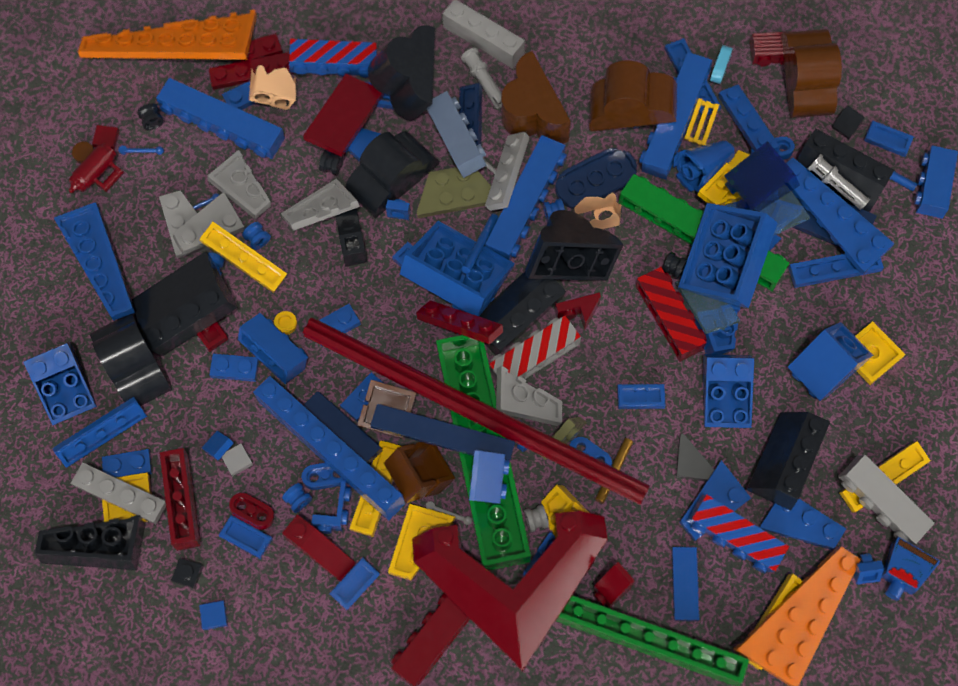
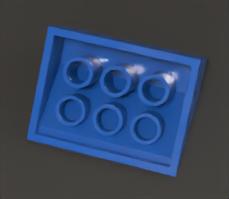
[678,203,778,308]
[400,221,515,316]

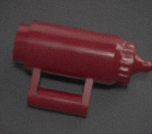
[68,143,124,193]

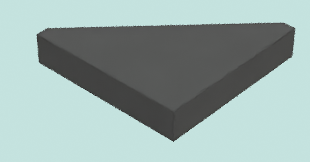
[676,434,714,481]

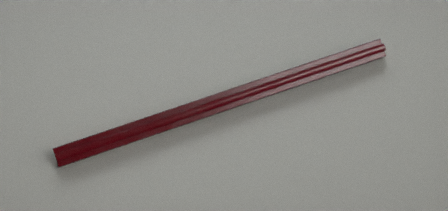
[303,317,650,505]

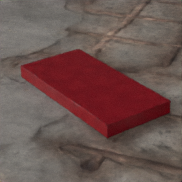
[303,74,384,157]

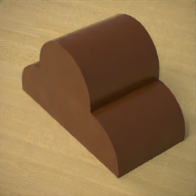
[781,29,842,119]
[501,51,571,144]
[589,60,677,131]

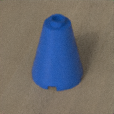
[673,140,735,192]

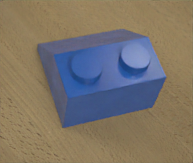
[469,450,510,504]

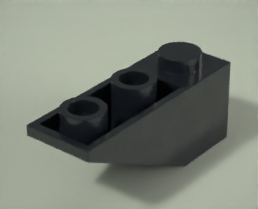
[335,208,367,267]

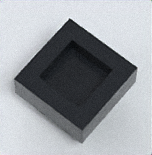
[171,558,204,589]

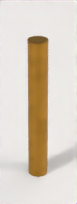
[595,438,633,504]

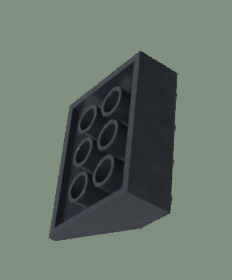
[132,251,238,356]

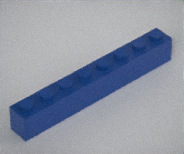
[253,376,405,521]

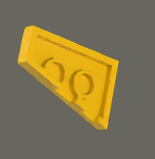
[388,504,455,581]

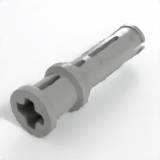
[461,48,502,109]
[807,154,870,210]

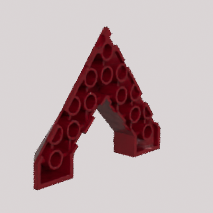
[412,511,608,672]

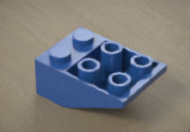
[23,341,96,425]
[703,354,754,428]

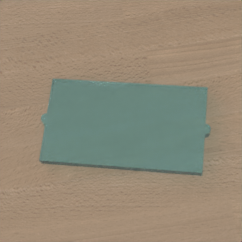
[675,280,740,334]

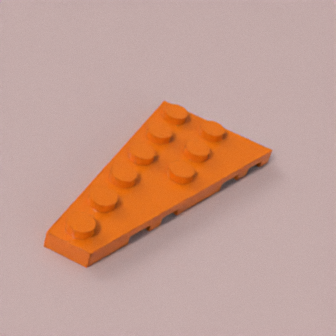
[733,547,861,686]

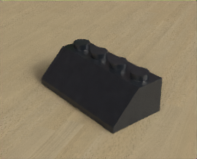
[797,128,894,212]
[479,272,566,356]
[747,412,830,511]

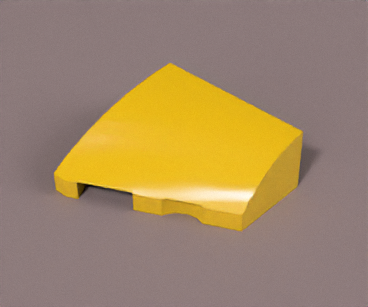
[541,485,589,538]

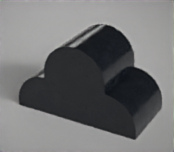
[368,25,435,121]
[345,131,440,219]
[525,210,623,281]
[90,314,172,406]

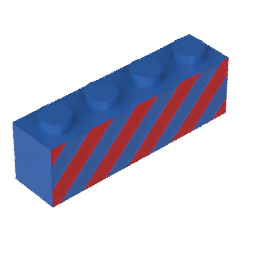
[289,39,376,77]
[687,494,789,574]

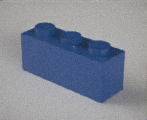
[914,146,958,219]
[238,313,308,384]

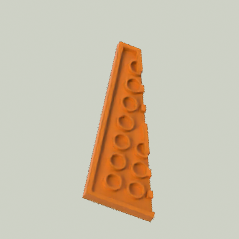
[78,10,257,59]

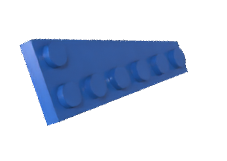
[777,157,894,275]
[54,202,135,321]

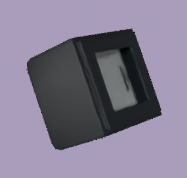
[831,105,865,139]

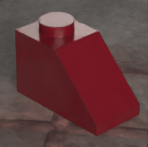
[593,562,635,608]

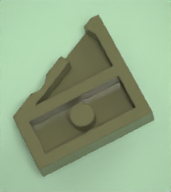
[540,417,587,460]

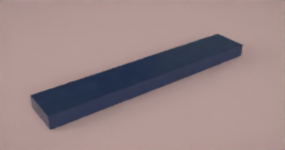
[370,404,515,464]

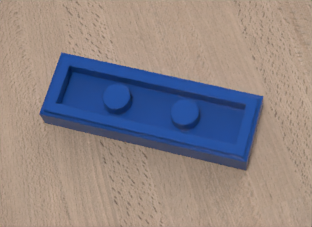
[672,547,699,621]

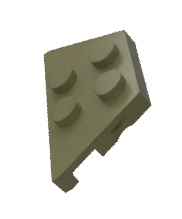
[417,167,491,218]

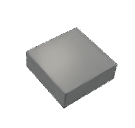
[222,444,253,477]

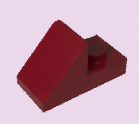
[555,292,601,330]

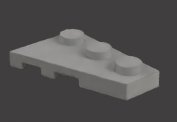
[207,150,271,219]
[281,179,360,231]
[159,191,210,259]
[173,192,244,255]
[496,366,562,426]

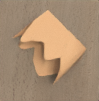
[249,65,296,110]
[573,193,621,229]

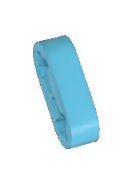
[710,45,733,84]

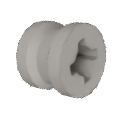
[524,505,549,533]

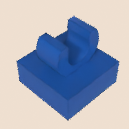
[854,553,884,585]

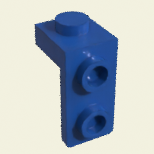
[311,480,352,534]

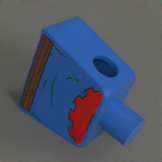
[882,537,940,601]

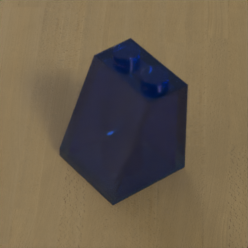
[724,141,800,212]

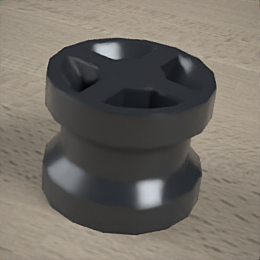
[137,103,164,130]
[319,150,343,176]
[662,251,687,279]

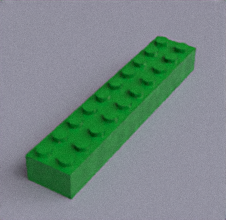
[436,335,531,571]

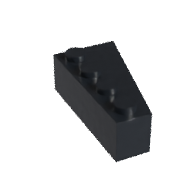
[34,515,145,571]

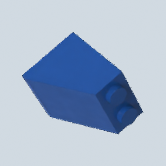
[788,322,873,401]

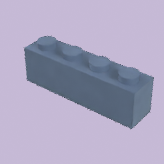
[427,91,487,178]

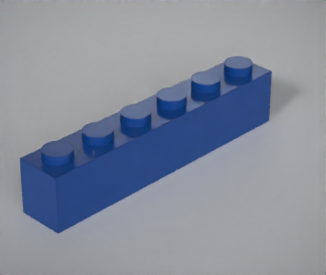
[639,52,712,180]
[156,78,285,159]
[485,135,567,261]

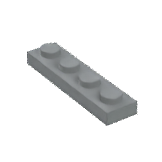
[485,132,530,211]
[71,462,166,525]

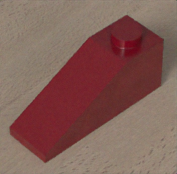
[282,514,356,581]

